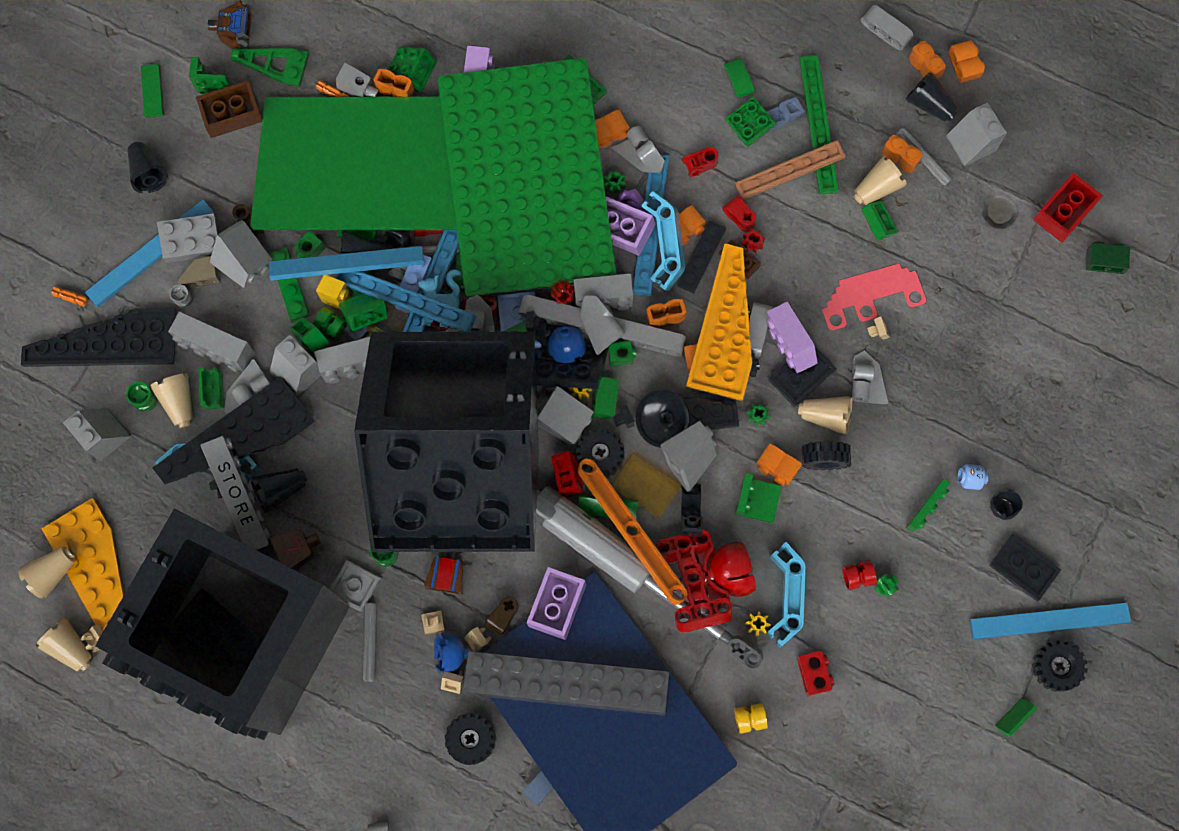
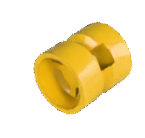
[734,703,768,734]

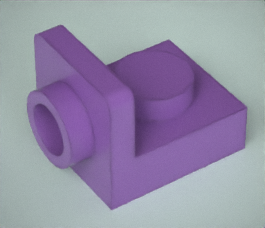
[617,189,645,212]

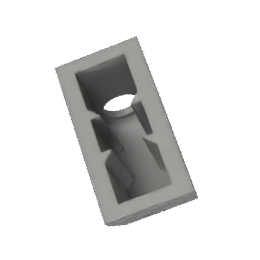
[336,63,379,97]

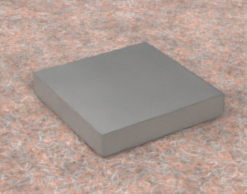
[330,560,381,613]

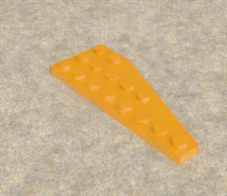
[686,244,752,401]
[41,498,125,631]

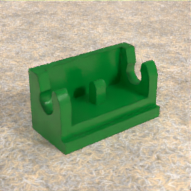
[198,367,224,410]
[591,377,619,419]

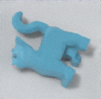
[419,269,461,328]

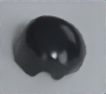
[384,230,411,249]
[990,490,1023,520]

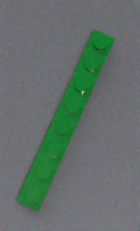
[799,55,838,195]

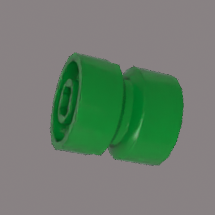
[313,307,348,341]
[126,382,158,412]
[370,547,399,567]

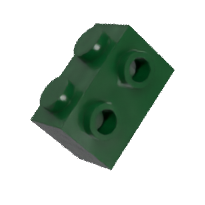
[1086,241,1130,274]

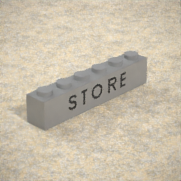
[200,435,272,550]

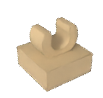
[867,317,890,340]
[421,610,445,635]
[80,624,103,653]
[464,627,491,652]
[441,671,463,694]

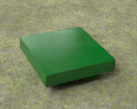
[725,96,776,148]

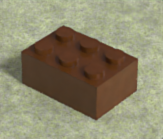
[196,80,263,138]

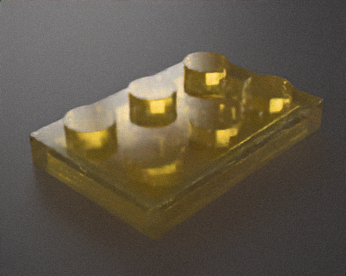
[612,455,681,519]

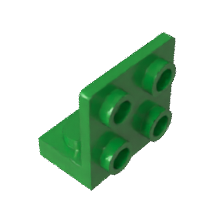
[388,46,437,92]
[189,57,231,95]
[339,294,388,331]
[735,473,781,523]

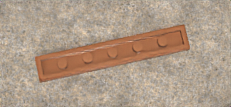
[735,140,845,200]

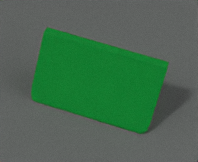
[862,200,898,241]
[995,699,1037,737]

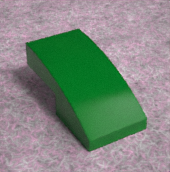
[724,59,755,98]

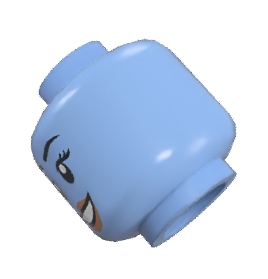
[957,464,988,490]

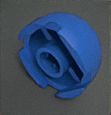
[548,326,586,363]
[434,632,467,672]

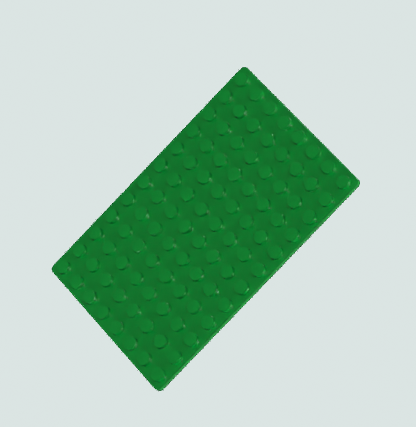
[438,58,616,297]
[251,97,457,230]

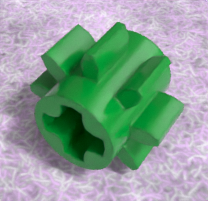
[604,170,626,194]
[746,403,771,427]
[874,573,899,597]

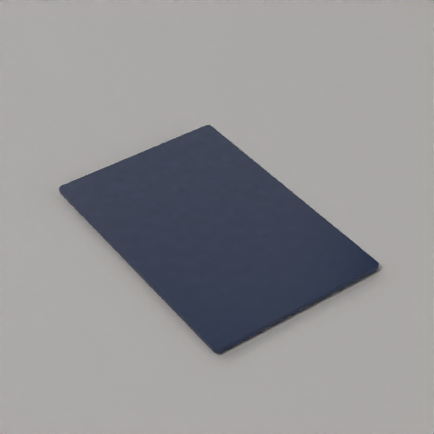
[483,573,737,831]

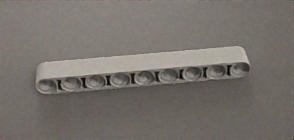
[518,295,686,357]

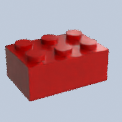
[1033,173,1103,243]

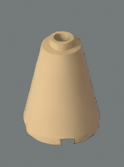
[853,156,907,205]
[150,373,193,428]
[798,396,853,434]
[18,546,76,599]
[35,617,92,672]

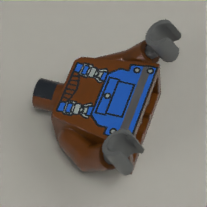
[208,0,253,49]

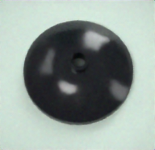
[636,390,691,448]

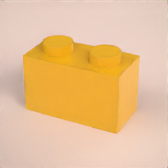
[316,275,351,310]

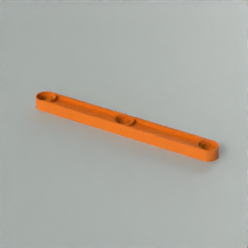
[578,459,687,605]

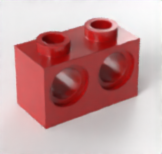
[551,451,585,497]
[797,651,834,697]

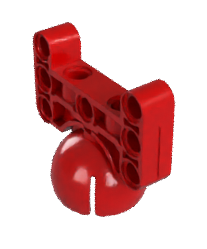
[655,530,756,633]

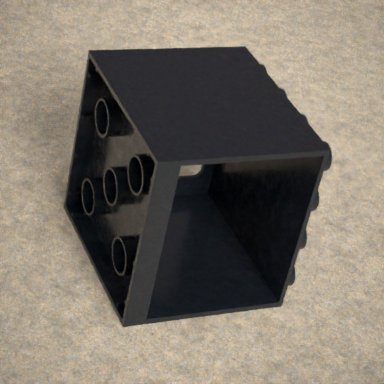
[354,331,539,552]
[95,508,350,740]

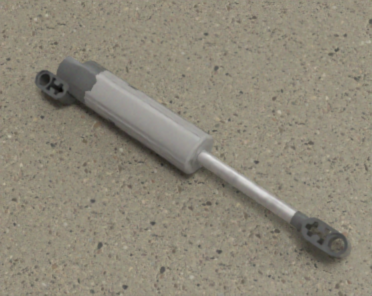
[536,485,763,668]

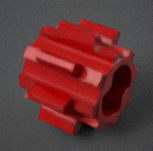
[741,229,765,253]
[551,280,575,304]

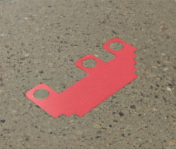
[822,264,926,330]

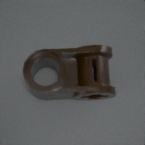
[232,204,264,236]
[485,597,519,636]

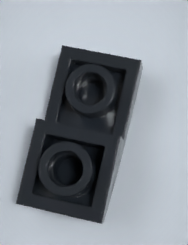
[525,311,553,347]

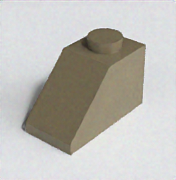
[178,255,220,289]

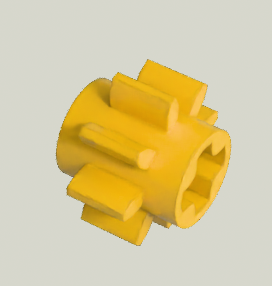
[568,387,592,402]
[745,611,771,637]

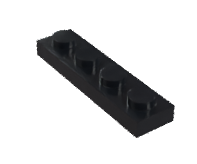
[677,220,726,294]

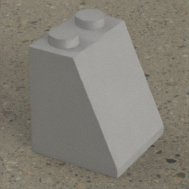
[946,102,1007,167]
[210,220,272,288]
[270,335,321,398]
[537,386,593,444]
[63,408,131,461]
[661,421,717,492]

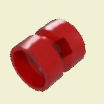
[842,560,877,591]

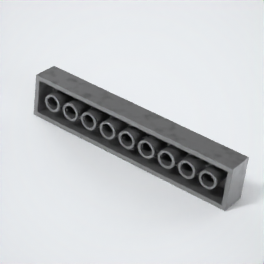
[463,651,669,715]

